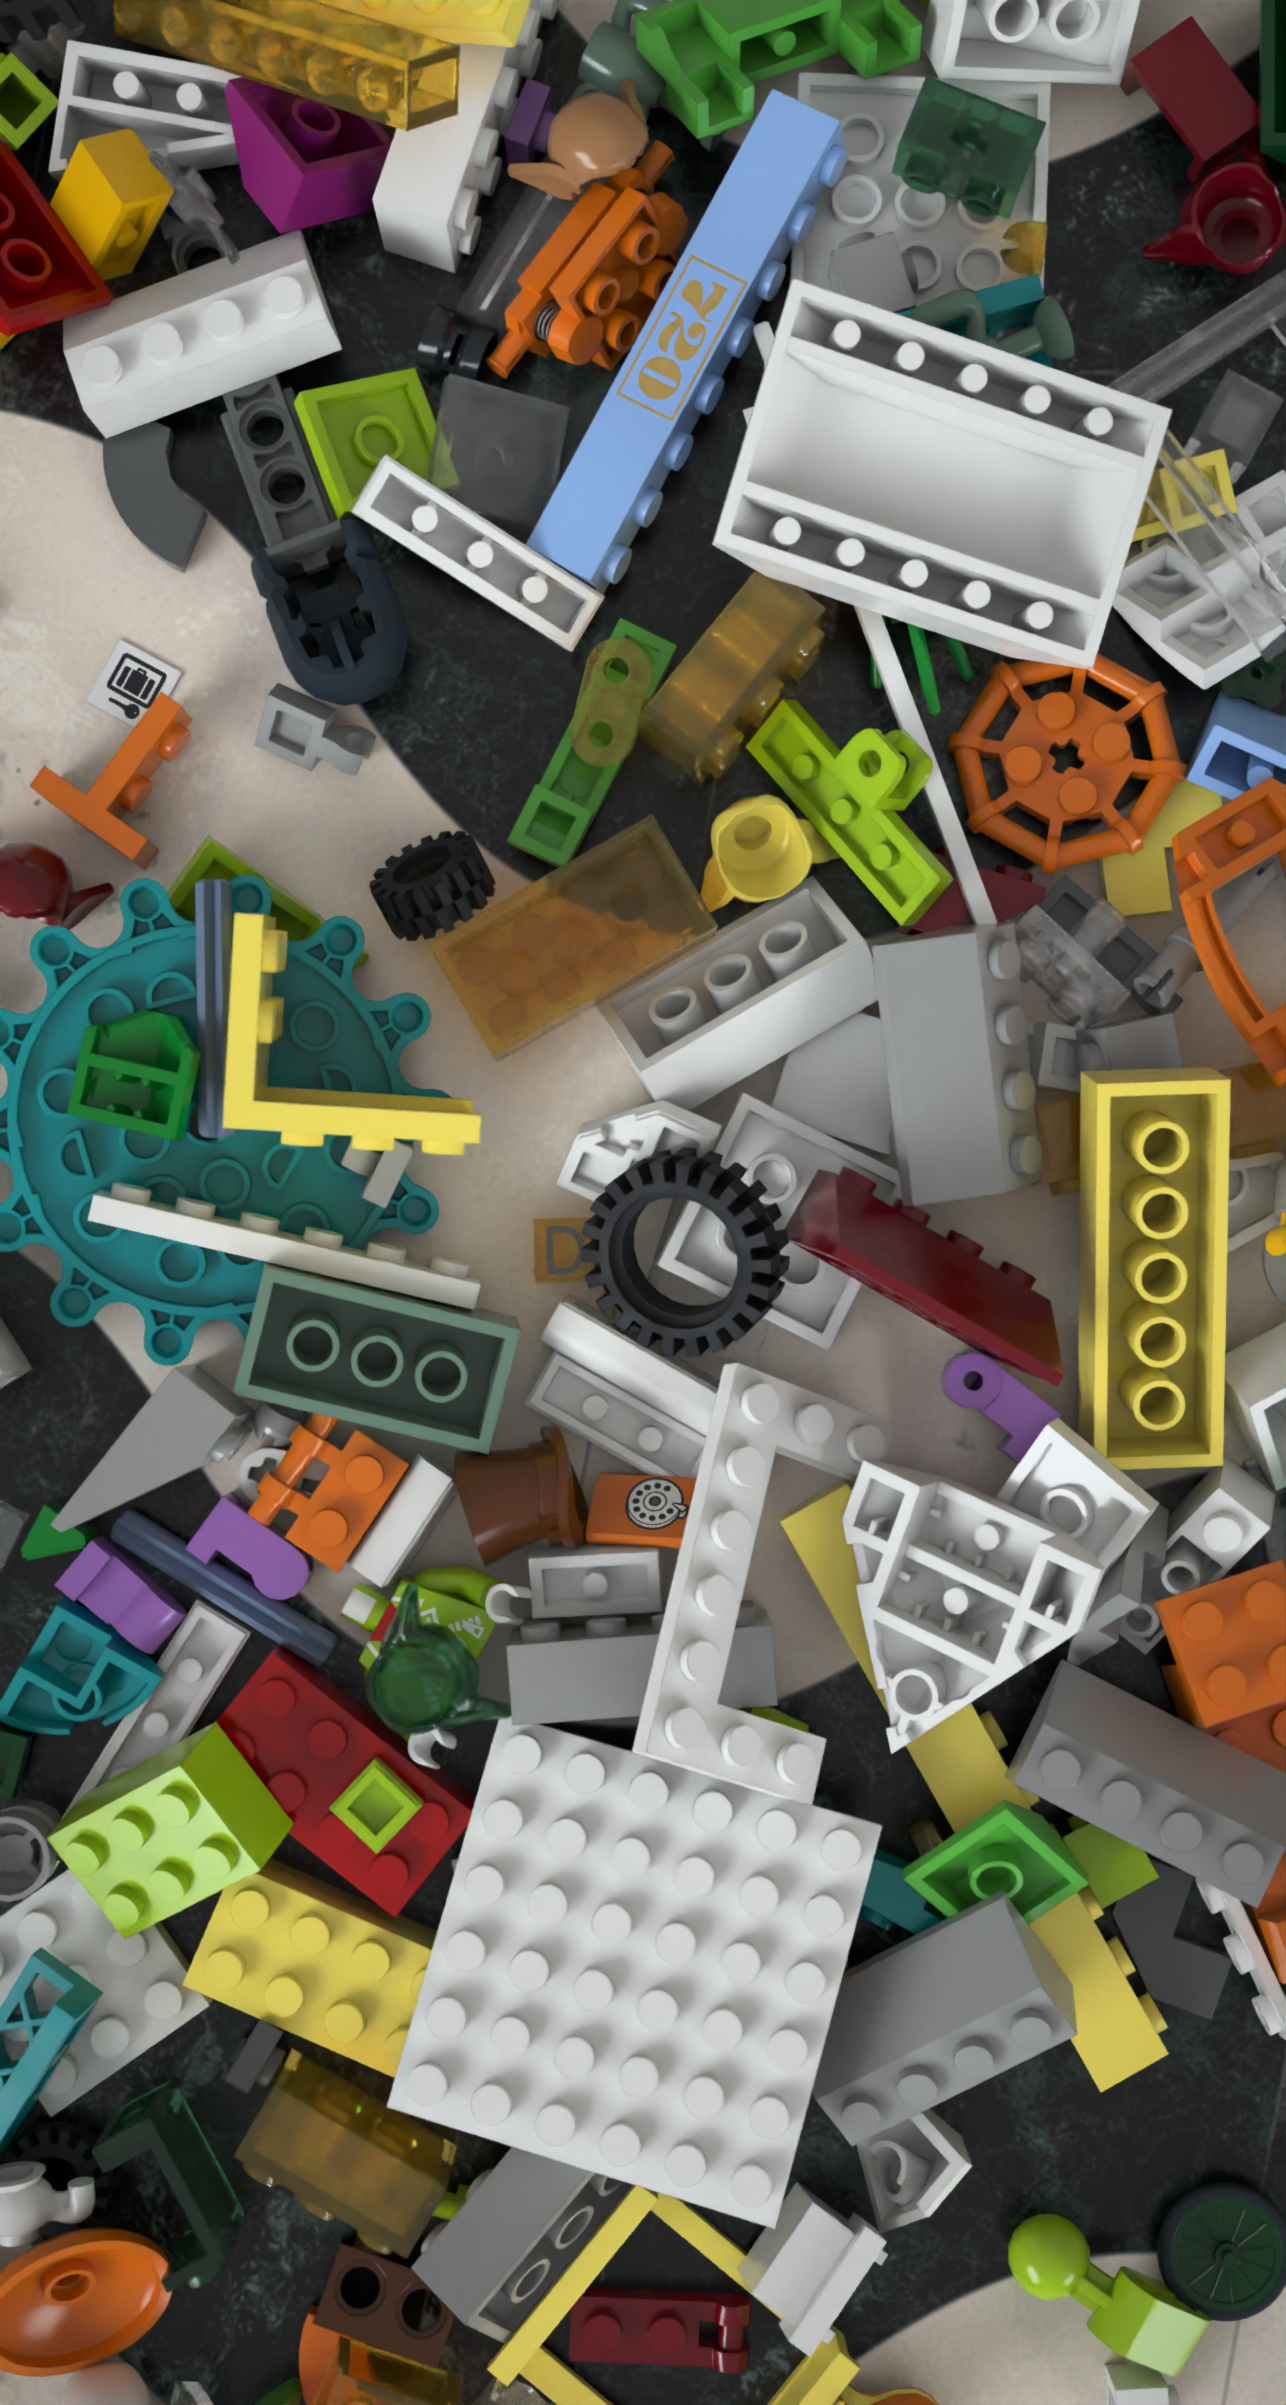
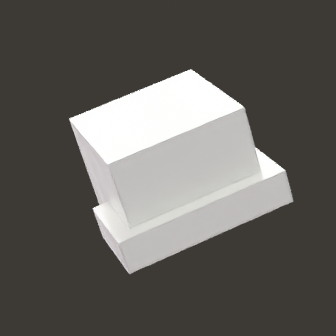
[737,2182,888,2357]

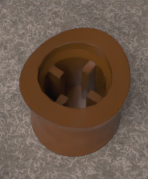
[454,1423,589,1566]

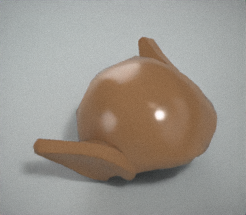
[507,79,649,200]

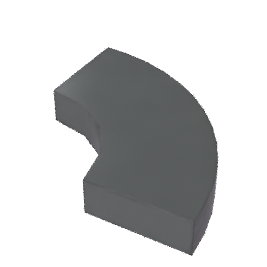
[103,421,208,573]

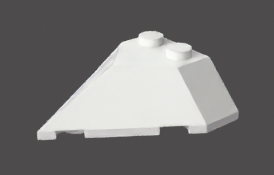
[842,1459,1106,1754]

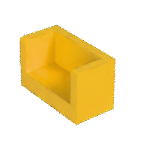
[49,128,174,281]

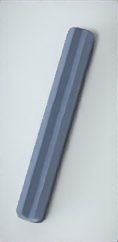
[195,879,235,1138]
[109,1509,338,1667]

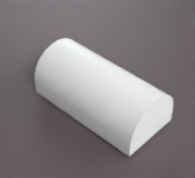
[348,1452,458,1588]

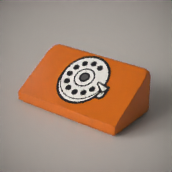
[585,1473,697,1549]

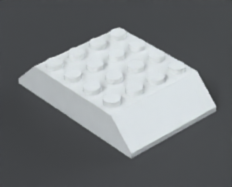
[712,278,1172,669]

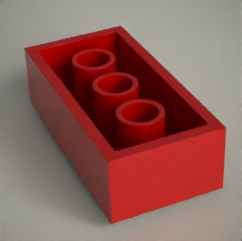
[216,1644,476,1918]

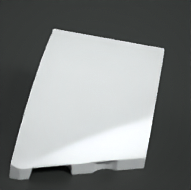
[1112,518,1286,690]

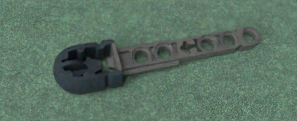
[158,170,407,706]

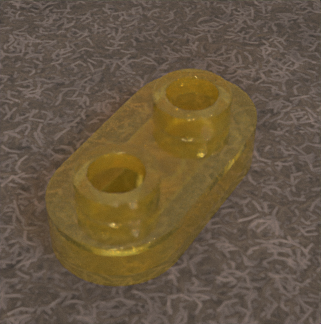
[570,638,652,767]

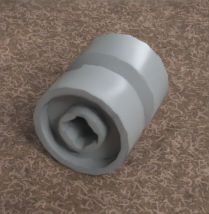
[0,1799,63,1902]

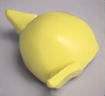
[697,794,841,915]

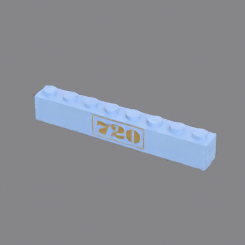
[526,88,848,595]

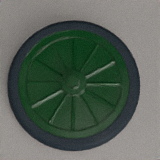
[1157,2182,1286,2322]

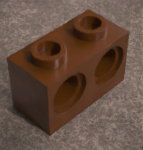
[312,2235,455,2369]

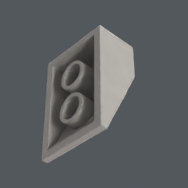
[50,1364,255,1533]

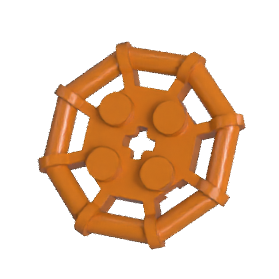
[947,652,1188,875]

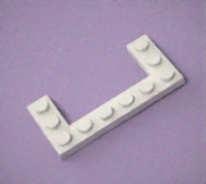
[632,1362,894,1805]

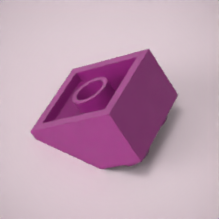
[225,60,392,234]

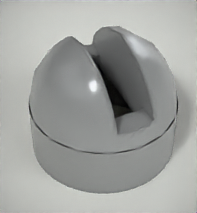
[253,1401,309,1448]

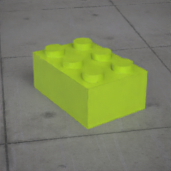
[46,1722,294,1939]

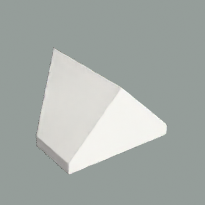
[856,2108,973,2234]

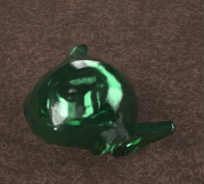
[365,1583,511,1735]

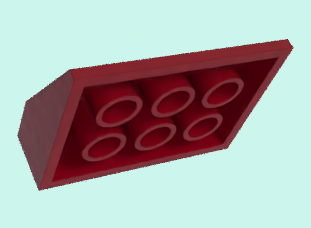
[785,1166,1064,1387]

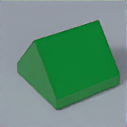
[21,1499,99,1561]

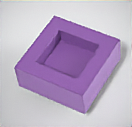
[504,78,556,164]

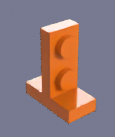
[29,692,192,870]

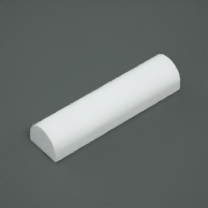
[351,454,605,652]
[539,1295,720,1437]

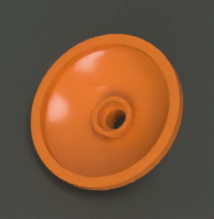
[0,2227,173,2377]

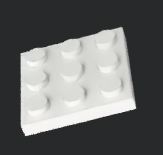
[655,1093,902,1350]
[0,1868,214,2117]

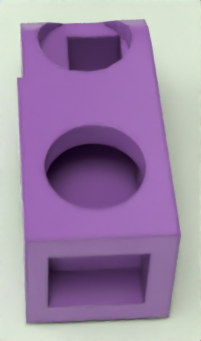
[941,1353,1063,1464]
[185,1492,314,1600]
[55,1534,187,1655]

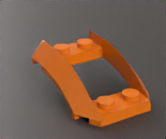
[1172,777,1286,1087]

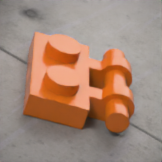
[247,1413,411,1573]

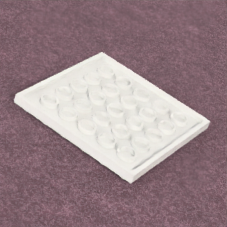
[387,1713,882,2229]

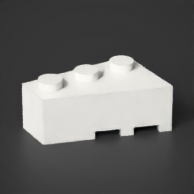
[48,40,255,183]

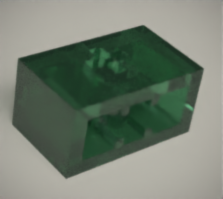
[892,75,1047,219]

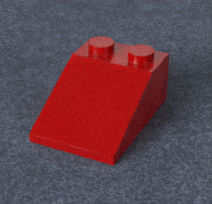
[0,142,114,337]

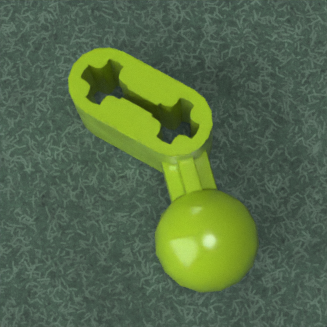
[1008,2214,1212,2377]

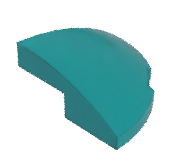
[0,1596,165,1735]

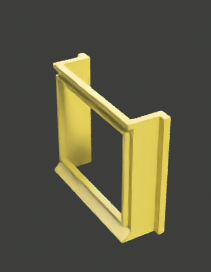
[487,2185,861,2405]

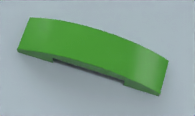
[507,618,677,871]

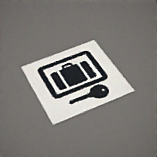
[85,639,182,728]

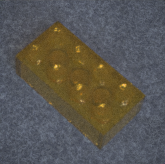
[428,814,718,1062]

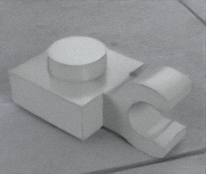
[255,683,377,776]

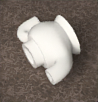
[0,2161,96,2247]

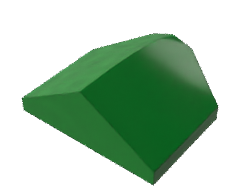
[67,1010,201,1142]

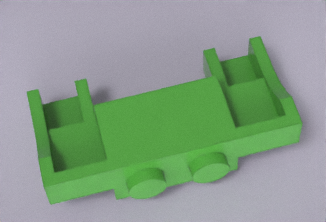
[635,0,922,140]

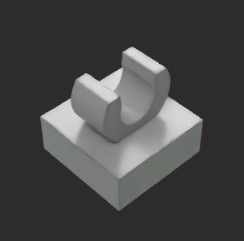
[341,1138,414,1209]

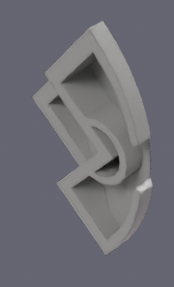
[1067,1505,1169,1666]

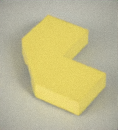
[1098,781,1222,919]

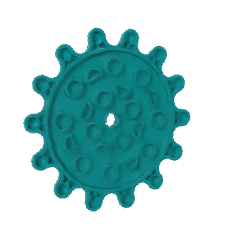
[0,875,451,1366]

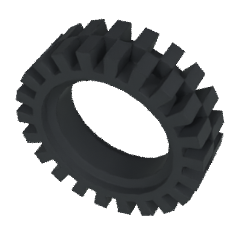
[581,1148,790,1357]

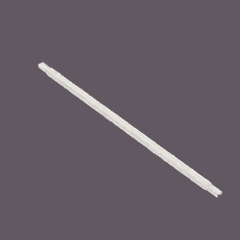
[752,321,998,925]

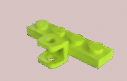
[746,699,954,926]

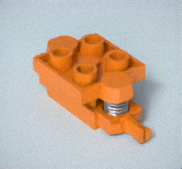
[485,140,688,378]

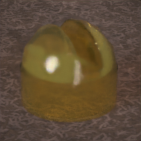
[1000,220,1048,276]

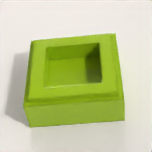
[329,1756,424,1854]

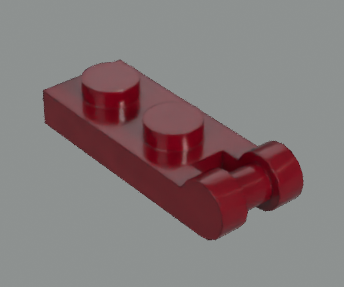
[569,2287,752,2373]

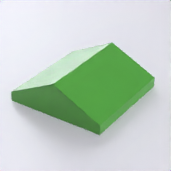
[902,1800,1090,1924]

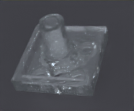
[1014,898,1132,1029]

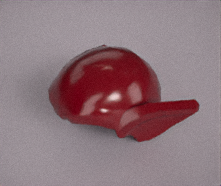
[1142,139,1286,275]
[0,843,114,930]

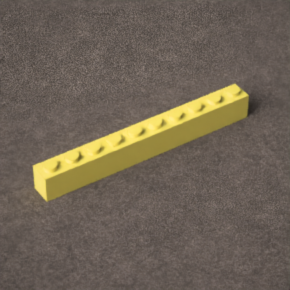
[777,1479,1169,2092]

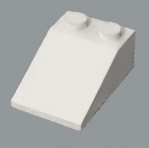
[921,0,1141,85]

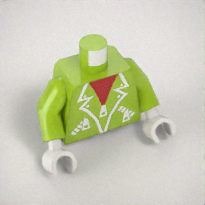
[340,1565,532,1769]

